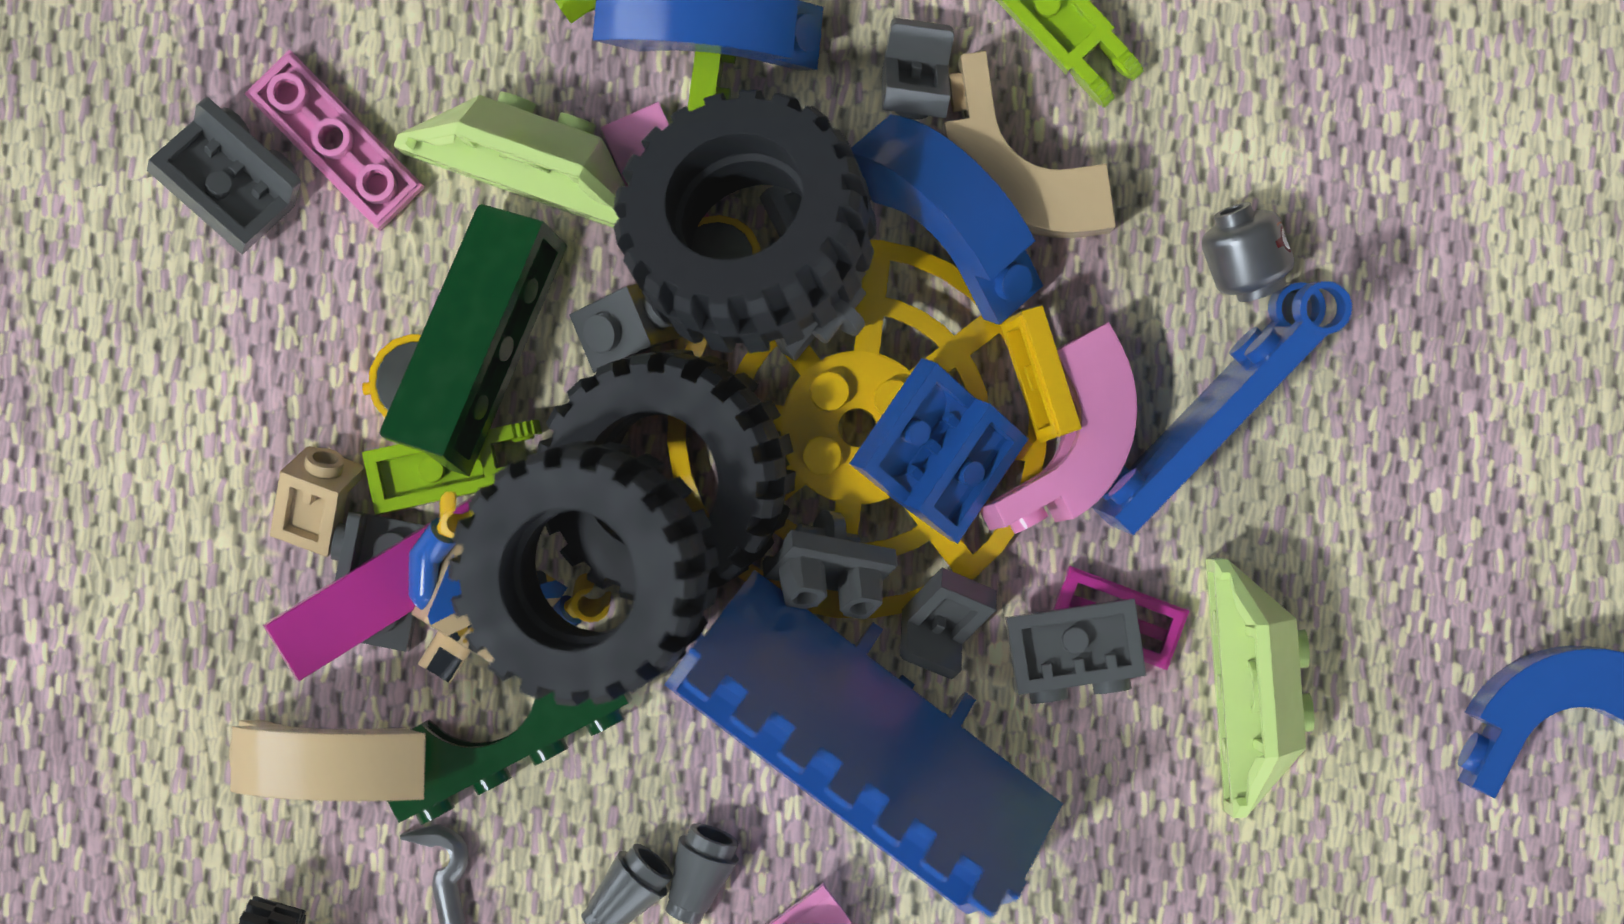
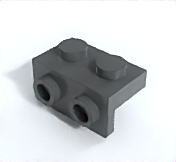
[147,97,301,255]

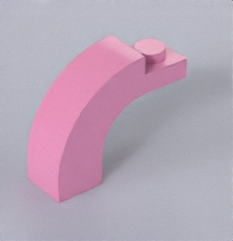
[980,322,1137,534]

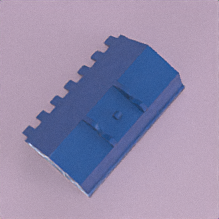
[664,570,1063,918]

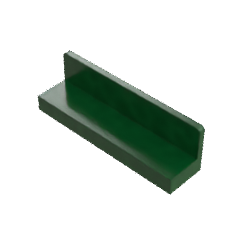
[380,204,568,477]

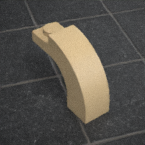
[941,51,1116,238]
[229,720,425,801]

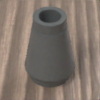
[665,823,739,924]
[581,844,673,924]

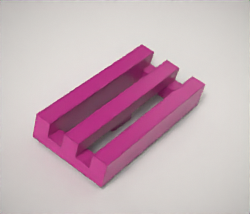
[1053,566,1189,670]

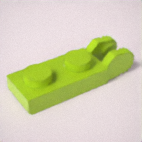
[996,0,1144,108]
[362,420,542,515]

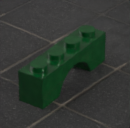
[387,692,632,825]

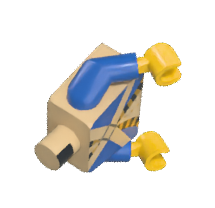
[408,491,612,684]

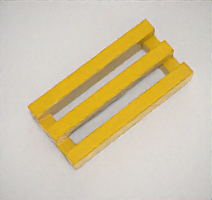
[1001,305,1082,443]

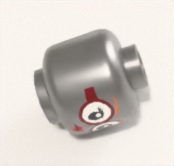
[1201,202,1294,302]

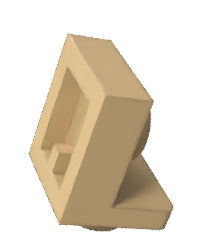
[270,446,364,557]

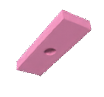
[244,49,425,231]

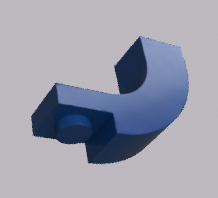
[592,0,824,70]
[851,114,1043,325]
[1457,645,1624,799]

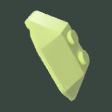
[394,91,625,228]
[1205,558,1315,818]

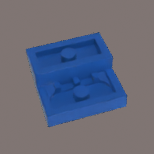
[849,358,1029,544]

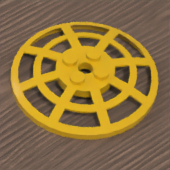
[667,239,1046,619]

